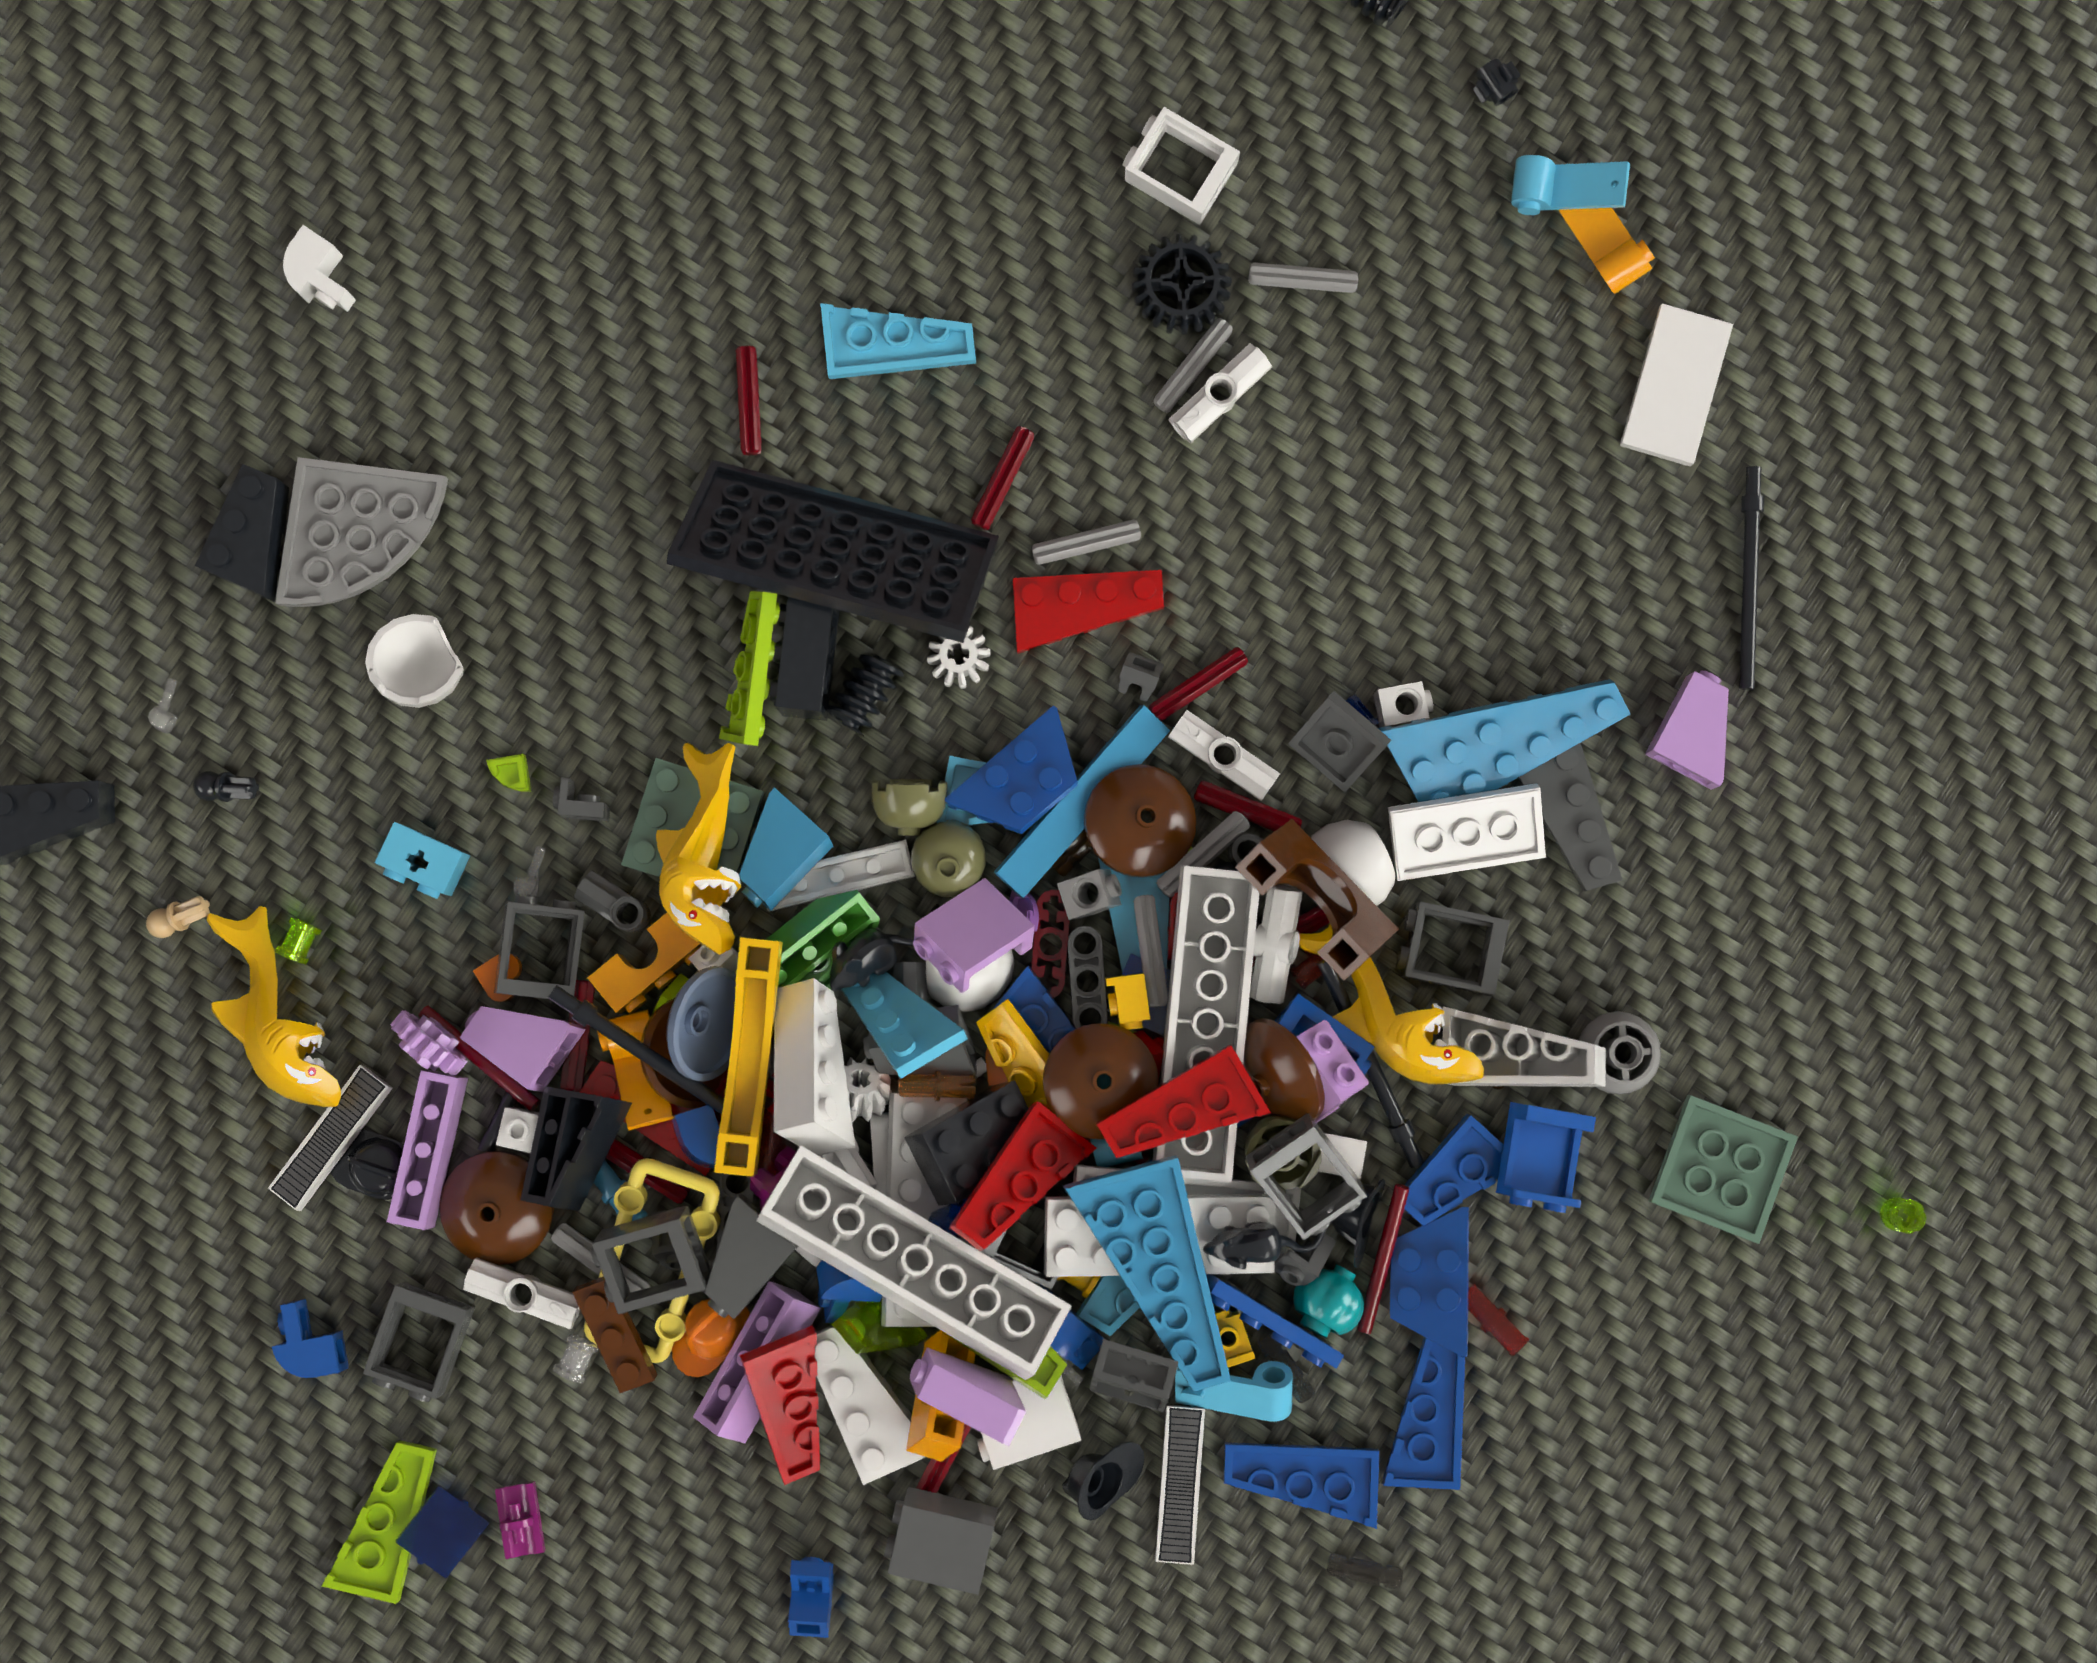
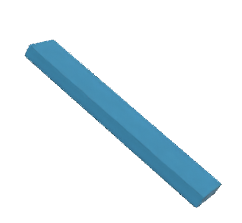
[993,705,1170,898]

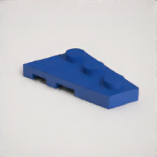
[1404,1113,1503,1226]

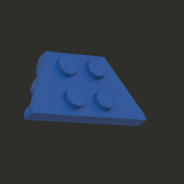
[945,705,1078,834]
[1390,1207,1469,1358]

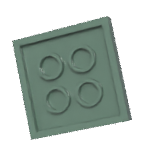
[621,758,764,899]
[1648,1095,1798,1244]

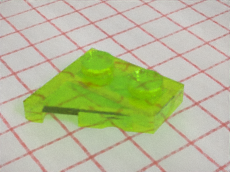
[832,1299,928,1354]

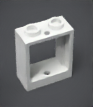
[1123,107,1240,225]

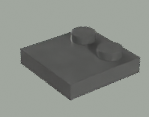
[1288,691,1391,792]

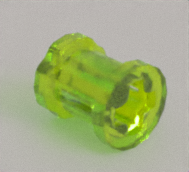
[275,917,322,965]
[1880,1197,1927,1234]

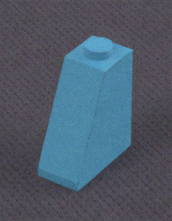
[739,787,833,911]

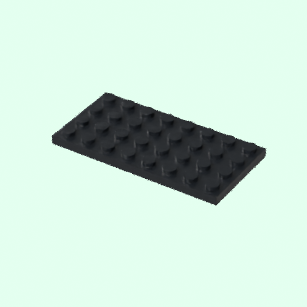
[667,460,999,643]

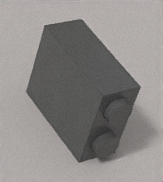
[884,1487,998,1595]

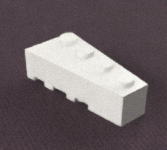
[774,978,855,1155]
[1443,1007,1606,1087]
[815,1322,925,1485]

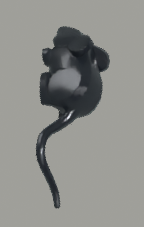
[830,904,939,991]
[1203,1221,1331,1270]

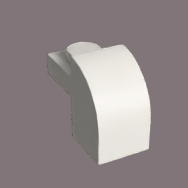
[283,225,356,312]

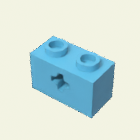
[375,822,471,899]

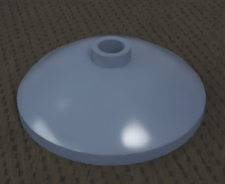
[666,966,736,1081]

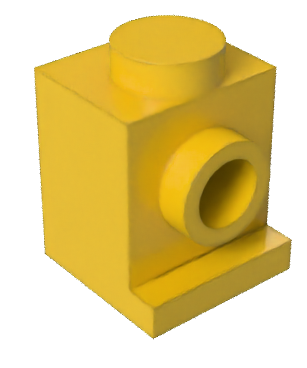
[1105,973,1150,1030]
[1215,1308,1255,1368]

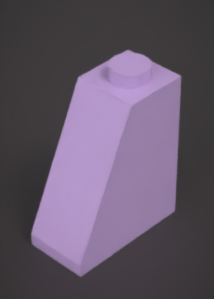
[1645,670,1729,790]
[460,1006,586,1092]
[910,1347,1026,1446]

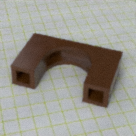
[1235,819,1399,981]

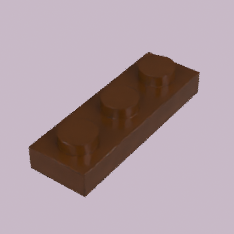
[572,1276,658,1393]

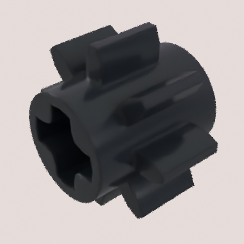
[1473,58,1521,106]

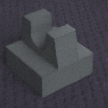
[1118,652,1164,702]

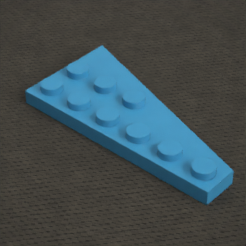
[1378,679,1631,802]
[1063,1155,1231,1391]

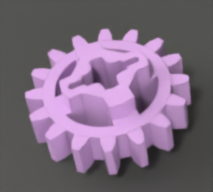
[390,1010,468,1077]

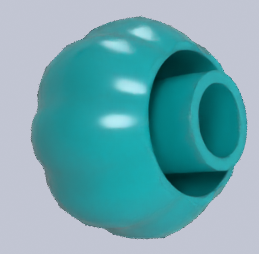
[1293,1265,1364,1338]

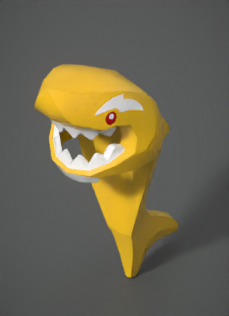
[656,742,741,955]
[207,906,341,1107]
[1299,924,1484,1084]

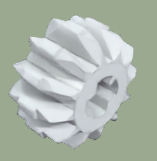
[927,626,991,689]
[844,1057,892,1123]

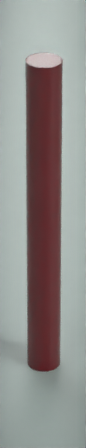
[418,1005,540,1112]
[1357,1184,1410,1334]

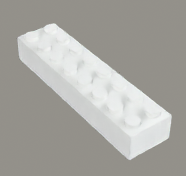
[1152,866,1259,1182]
[757,1146,1071,1380]

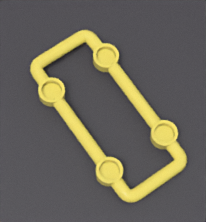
[584,1158,721,1363]

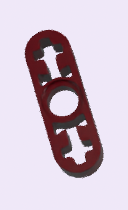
[1032,889,1070,998]

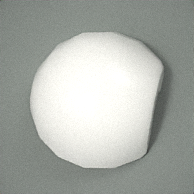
[365,614,464,708]
[1311,820,1395,906]
[926,950,1015,1012]

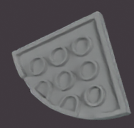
[275,457,448,607]

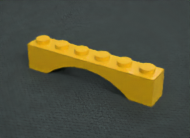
[714,937,783,1177]

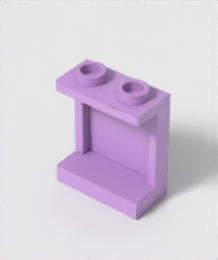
[913,878,1035,993]
[1297,1020,1369,1123]

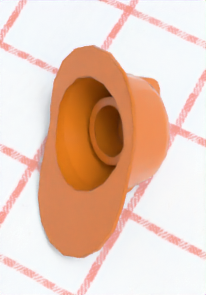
[672,1298,750,1378]

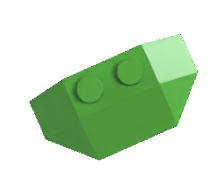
[765,890,880,989]

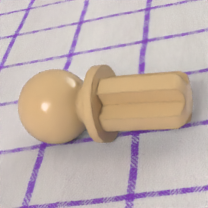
[146,896,210,938]

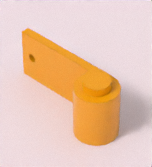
[1559,208,1655,294]
[597,1009,673,1131]

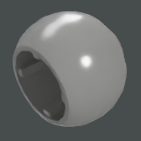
[1578,1011,1661,1095]

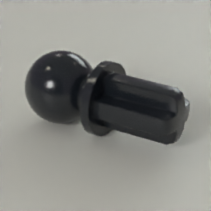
[193,771,260,802]

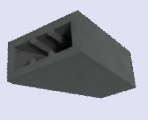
[863,1005,977,1083]
[705,1194,799,1319]

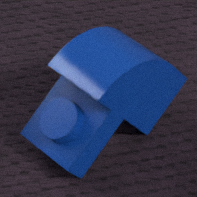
[672,1105,762,1168]
[816,1260,882,1324]
[1039,1285,1106,1370]
[272,1299,349,1378]
[788,1557,833,1638]

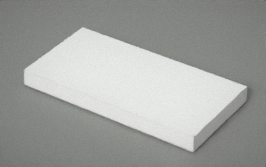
[1620,303,1733,467]
[1388,783,1546,881]

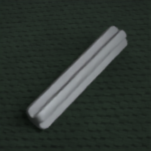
[1248,263,1358,293]
[1153,318,1233,413]
[1032,519,1141,565]
[1156,811,1250,897]
[1133,895,1168,1007]
[551,1223,652,1292]

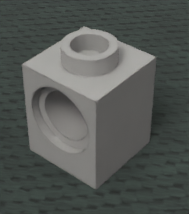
[1057,869,1122,920]

